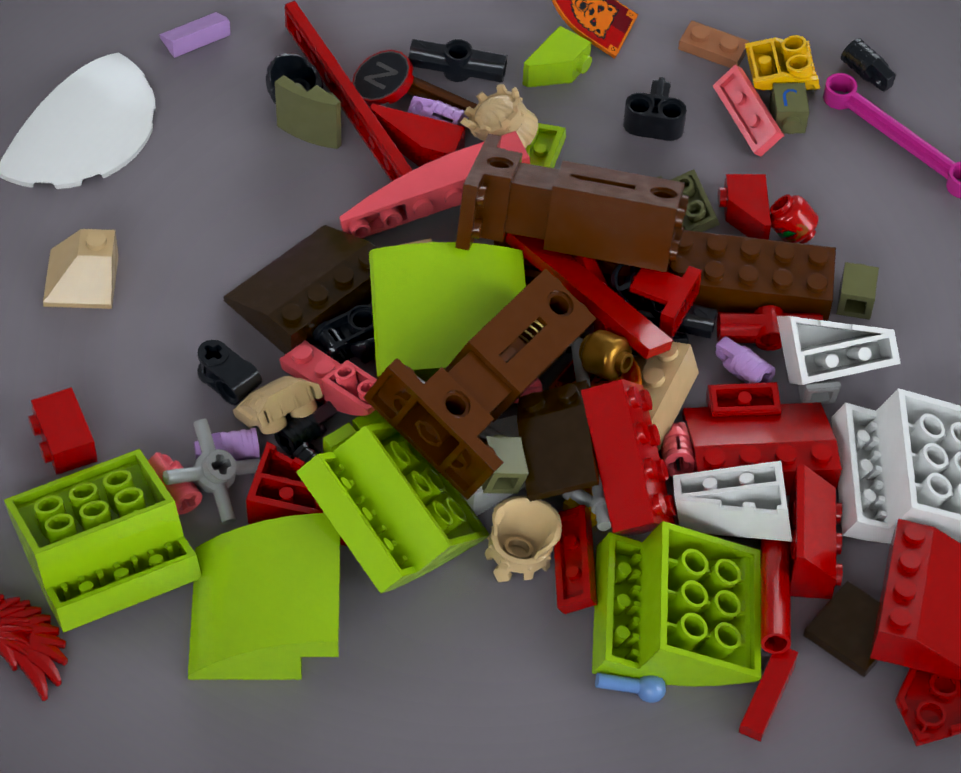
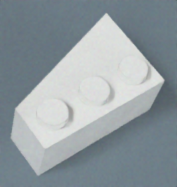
[777,316,901,385]
[673,461,792,542]

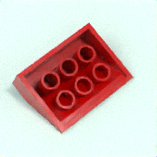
[682,402,842,495]
[870,519,961,680]

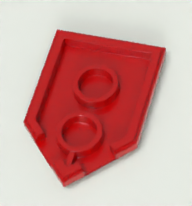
[895,668,961,746]

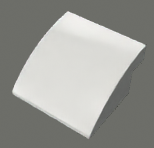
[831,388,961,544]

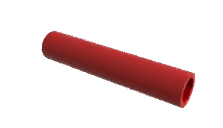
[761,539,791,654]

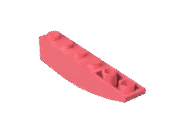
[339,131,530,239]

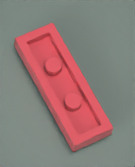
[712,64,784,157]

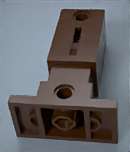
[455,134,689,272]
[363,269,596,500]

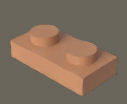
[678,20,749,68]

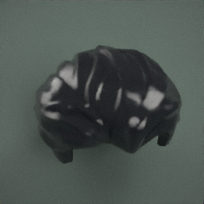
[266,53,323,104]

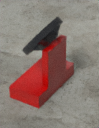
[611,264,702,339]

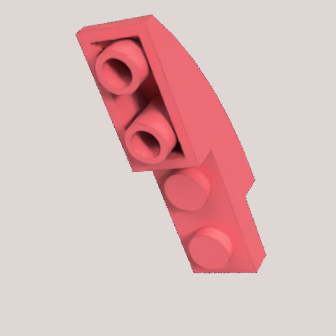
[279,340,377,416]

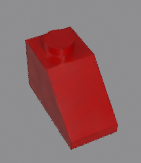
[718,174,771,240]

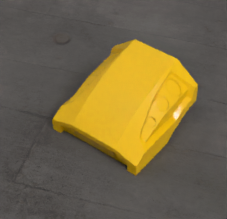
[745,35,820,90]

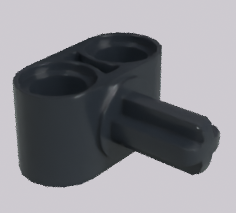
[623,77,687,141]

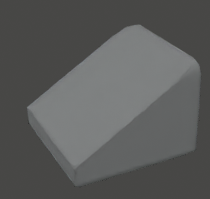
[798,379,841,404]

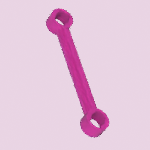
[823,73,961,198]

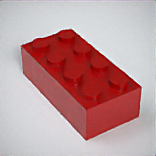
[581,379,677,536]

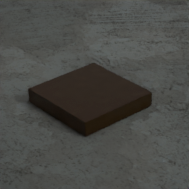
[803,581,880,677]

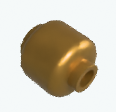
[579,329,633,381]

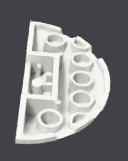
[0,52,156,189]

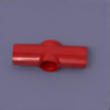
[717,305,823,351]

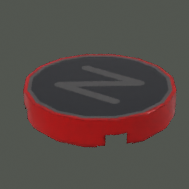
[352,50,414,107]

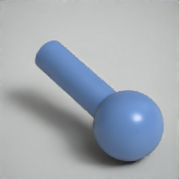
[595,673,666,703]

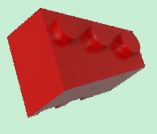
[246,441,347,546]

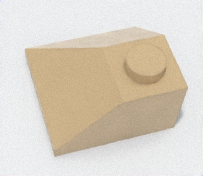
[43,229,119,309]

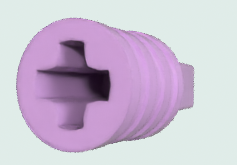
[407,96,468,128]
[716,336,775,383]
[194,427,260,461]

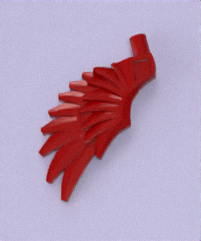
[0,594,68,701]

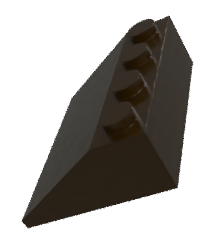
[223,225,377,354]

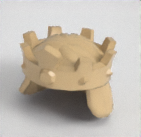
[460,84,538,149]
[485,495,562,582]

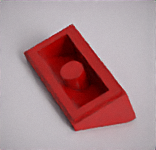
[706,382,782,417]

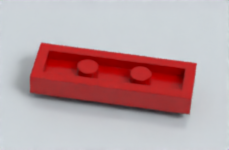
[554,504,597,614]

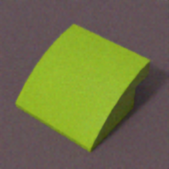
[369,242,526,382]
[296,422,490,594]
[4,449,202,633]
[188,513,341,680]
[592,521,761,687]

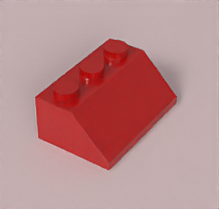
[788,464,843,599]

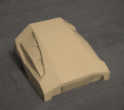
[233,376,323,434]

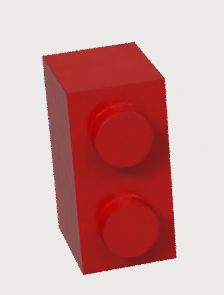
[28,387,98,475]

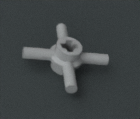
[163,419,261,524]

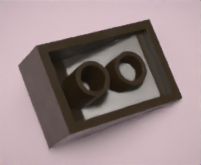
[517,380,599,502]

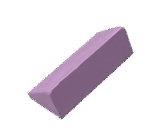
[159,12,231,58]

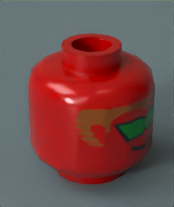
[770,194,819,244]

